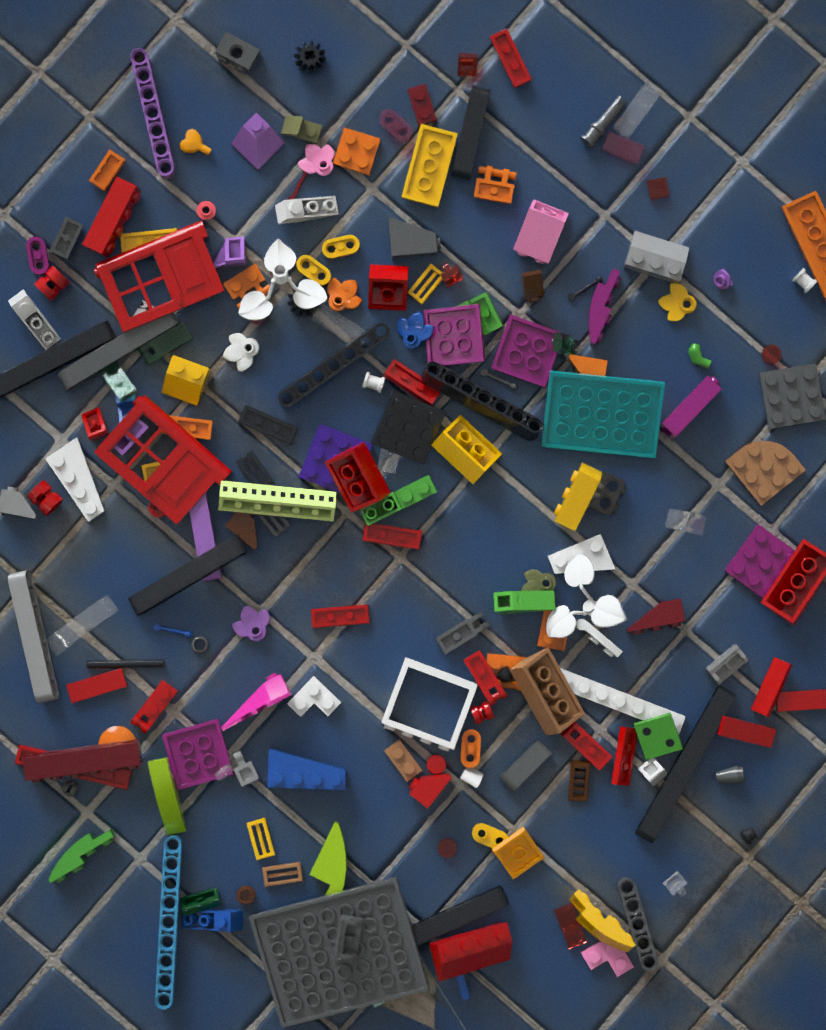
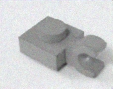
[233,750,259,786]

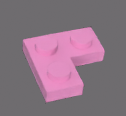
[581,941,634,977]

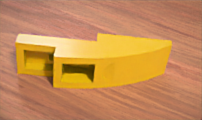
[569,890,636,952]

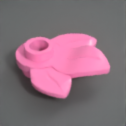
[298,144,334,176]

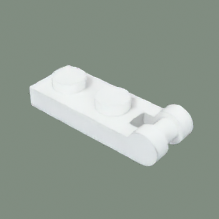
[576,619,623,658]

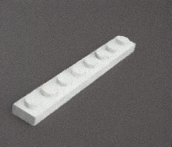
[560,668,686,734]

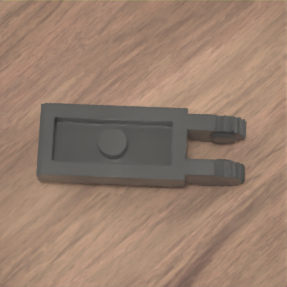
[435,611,490,655]

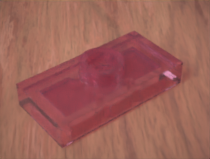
[602,132,645,164]

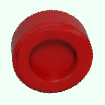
[427,754,446,774]

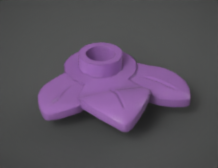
[232,606,270,642]

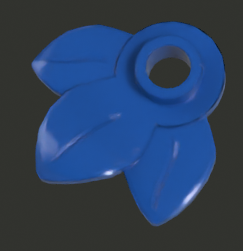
[397,311,434,349]

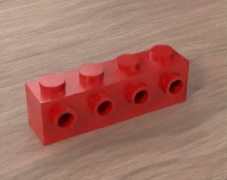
[82,176,141,258]

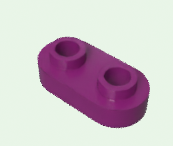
[26,237,50,275]

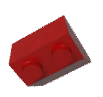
[368,264,408,311]
[409,773,452,808]

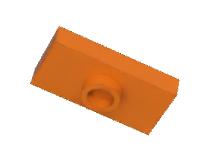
[89,149,126,192]

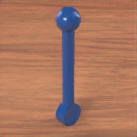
[153,623,193,638]

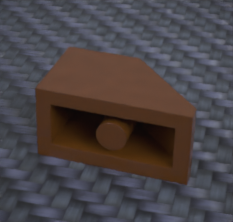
[520,269,544,303]
[225,512,258,550]

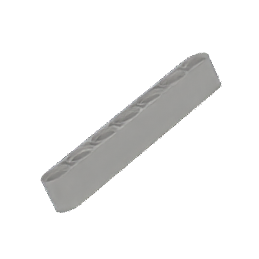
[8,570,59,703]

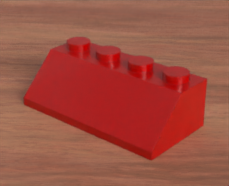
[761,539,826,627]
[429,922,512,982]

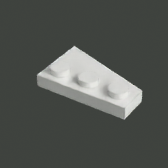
[547,534,615,574]

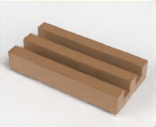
[262,861,303,887]

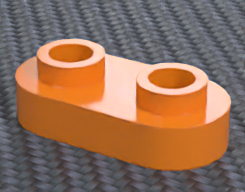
[460,729,481,768]

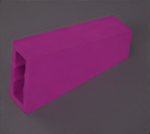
[660,376,722,439]

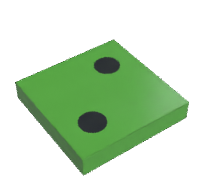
[634,712,683,760]

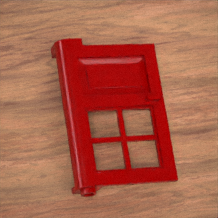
[94,220,224,333]
[94,395,232,524]

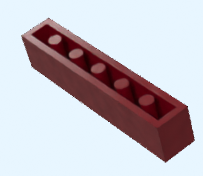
[22,739,143,783]

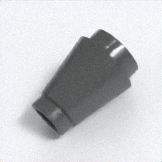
[716,765,745,784]

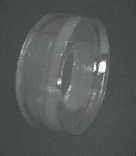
[215,764,234,782]

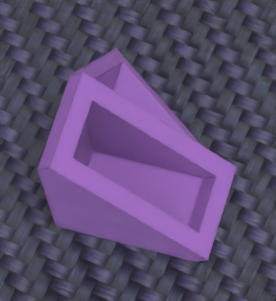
[213,237,247,269]

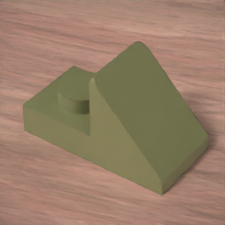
[281,115,322,145]

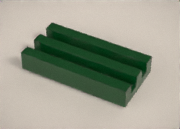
[180,887,221,916]

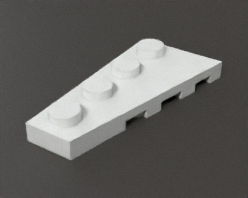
[46,437,105,522]

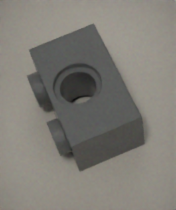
[215,32,261,74]

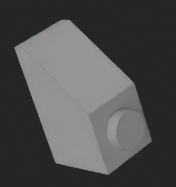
[0,486,39,519]

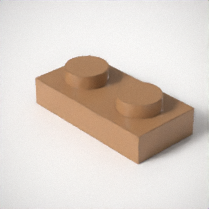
[384,739,422,781]

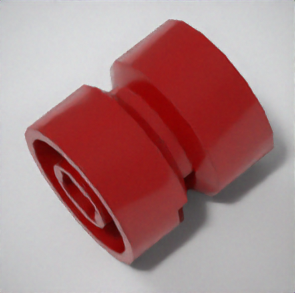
[34,265,70,302]
[27,480,64,516]

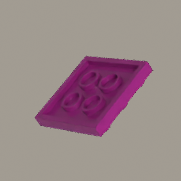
[423,304,485,366]
[491,314,564,388]
[724,524,795,599]
[162,719,234,790]

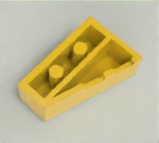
[553,462,603,531]

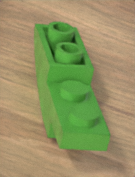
[359,475,438,526]
[49,829,116,883]

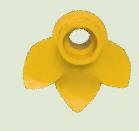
[658,283,697,321]

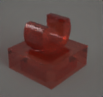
[441,262,463,288]

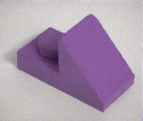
[114,419,149,456]

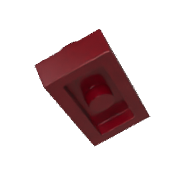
[407,84,437,127]

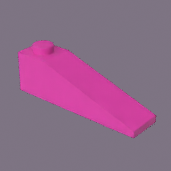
[221,672,292,731]

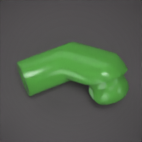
[688,343,711,369]

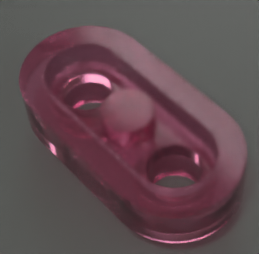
[379,109,412,142]

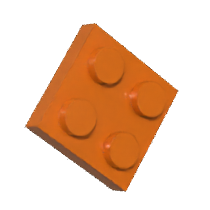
[333,127,381,176]

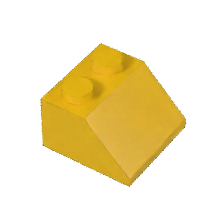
[161,355,211,406]

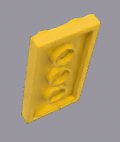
[401,124,458,208]

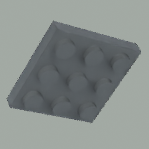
[759,363,826,430]

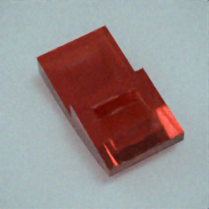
[554,903,587,949]

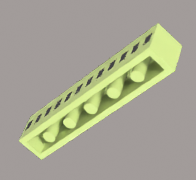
[218,481,336,521]

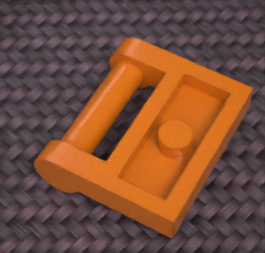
[486,653,526,692]

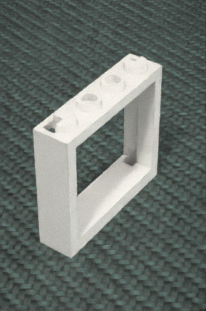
[381,657,478,752]

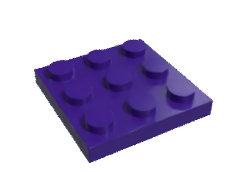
[299,424,373,494]

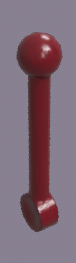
[287,171,310,200]

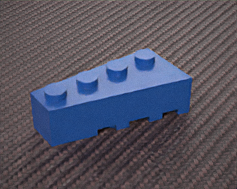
[267,747,346,790]

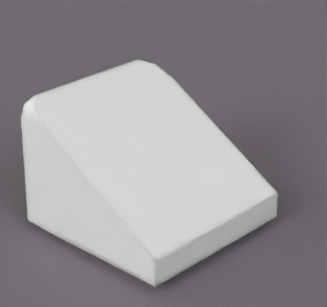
[638,758,667,786]
[460,767,483,788]

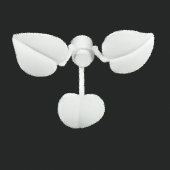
[238,239,327,320]
[546,554,626,638]

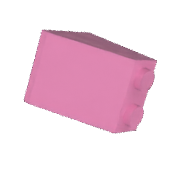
[513,199,569,264]

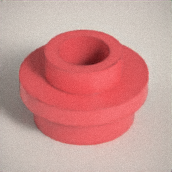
[197,201,216,220]

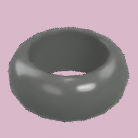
[191,636,209,654]

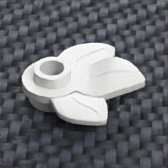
[223,333,259,371]

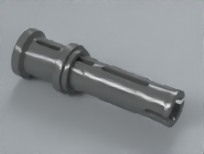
[580,96,627,149]

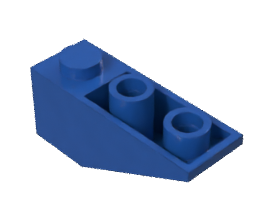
[181,909,243,932]

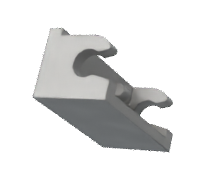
[705,644,748,685]

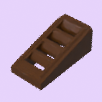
[568,759,590,801]

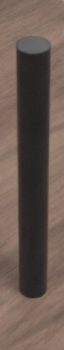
[86,659,164,669]

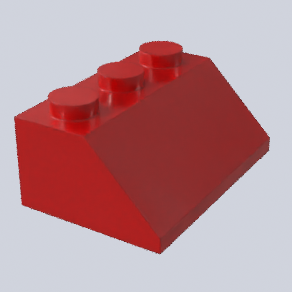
[325,442,391,513]

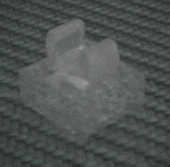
[663,871,688,897]

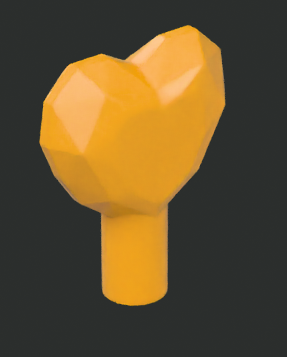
[180,129,212,156]

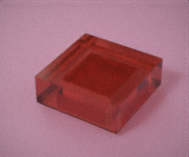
[647,177,669,200]

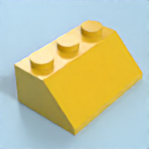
[431,415,502,484]

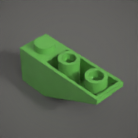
[494,591,556,615]

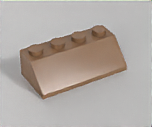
[510,647,585,735]

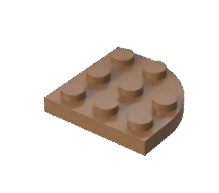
[724,441,806,506]

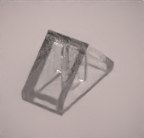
[665,509,707,536]

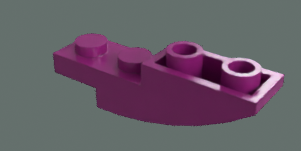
[588,268,621,346]

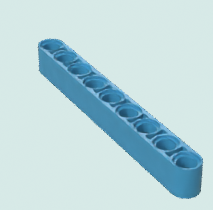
[155,835,183,1010]

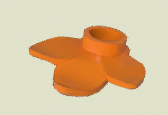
[327,278,362,312]

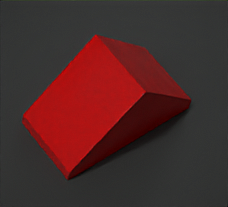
[81,407,110,442]

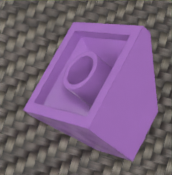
[231,113,285,170]

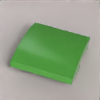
[458,292,504,336]

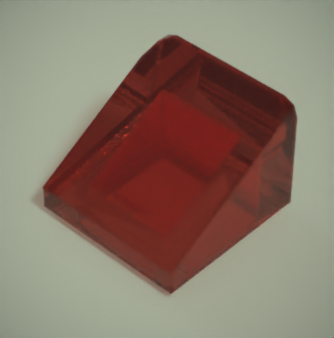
[458,53,477,76]

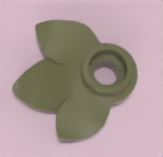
[521,569,557,591]

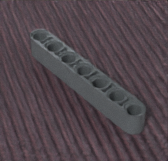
[57,312,180,391]

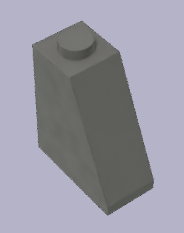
[388,218,441,259]

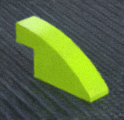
[148,757,186,835]
[310,821,347,895]

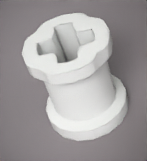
[792,268,817,294]
[362,372,385,393]

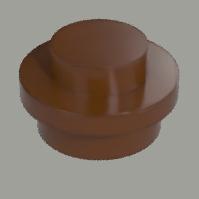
[236,885,256,905]

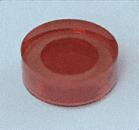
[761,345,781,364]
[438,838,457,858]

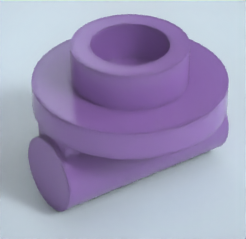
[713,268,734,289]

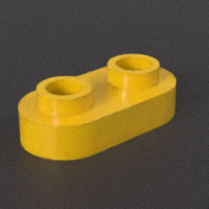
[322,235,360,259]
[296,255,331,286]
[472,823,508,848]

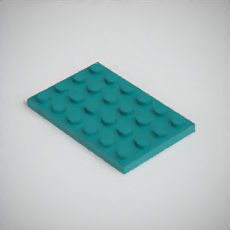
[541,370,665,458]

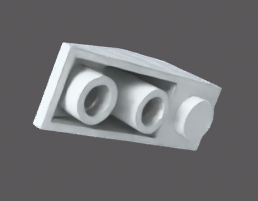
[275,196,339,224]
[8,289,61,350]

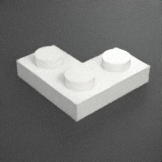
[287,676,341,717]

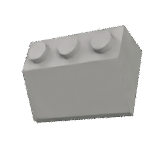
[623,231,689,284]

